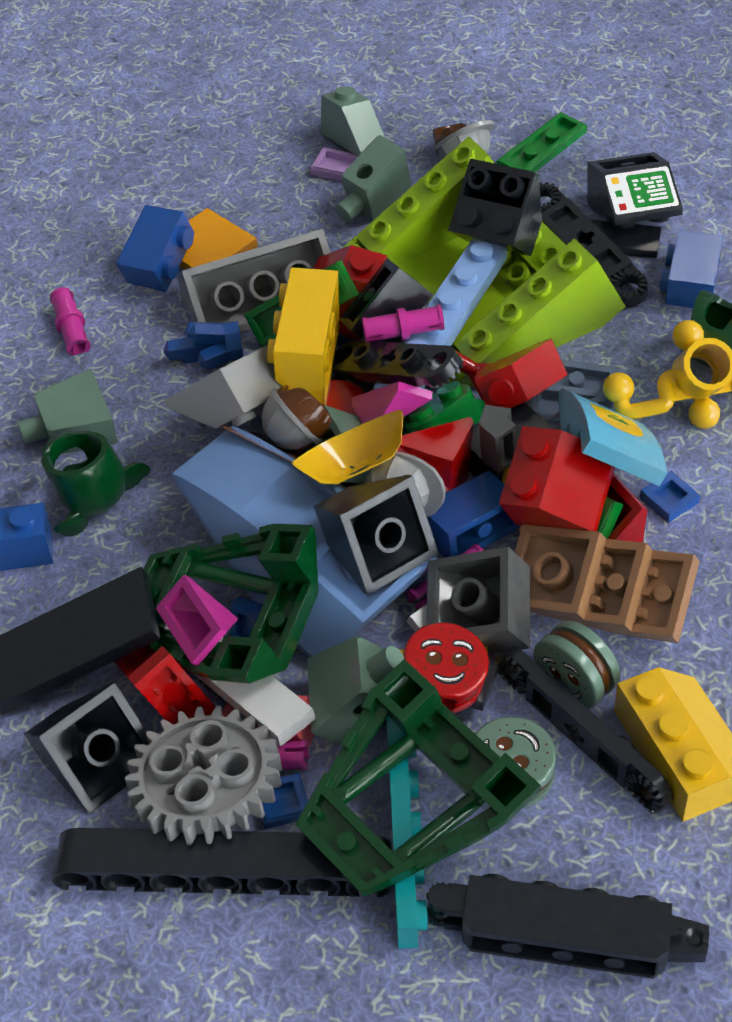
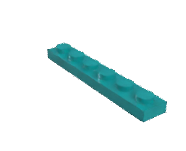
[387,715,428,949]

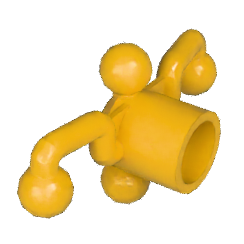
[603,320,732,429]

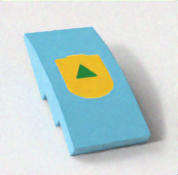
[558,388,668,486]

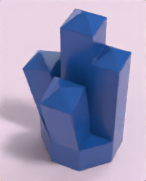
[163,321,243,370]

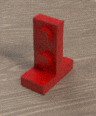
[114,646,215,725]

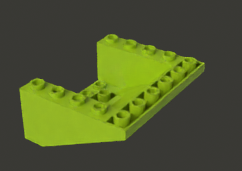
[343,136,626,388]

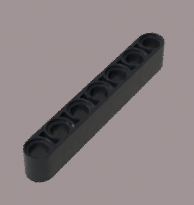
[52,828,391,897]

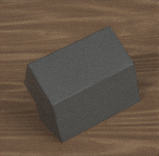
[479,405,517,474]

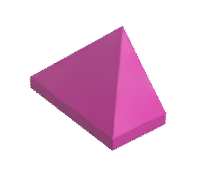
[351,382,432,424]
[156,574,238,666]

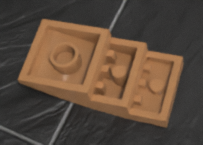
[514,524,700,644]

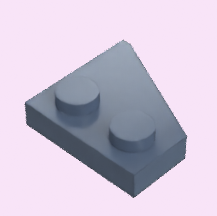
[530,359,619,423]

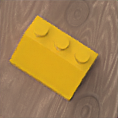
[267,267,340,407]
[614,667,732,822]

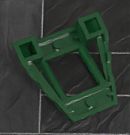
[143,524,319,684]
[295,659,542,896]

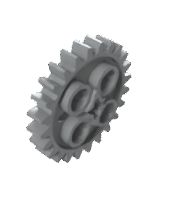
[125,706,282,845]

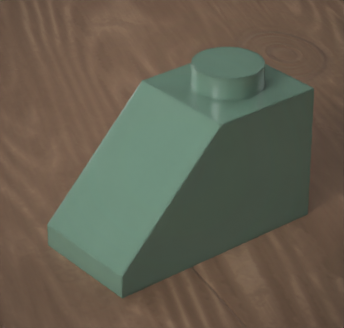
[320,87,385,157]

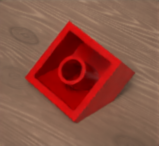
[499,426,615,532]

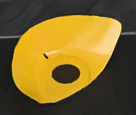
[292,410,403,484]

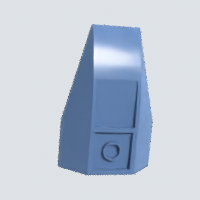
[172,425,439,658]

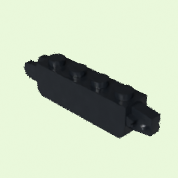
[426,874,709,979]

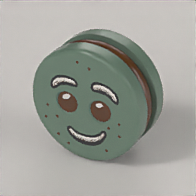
[533,620,621,709]
[475,717,556,808]

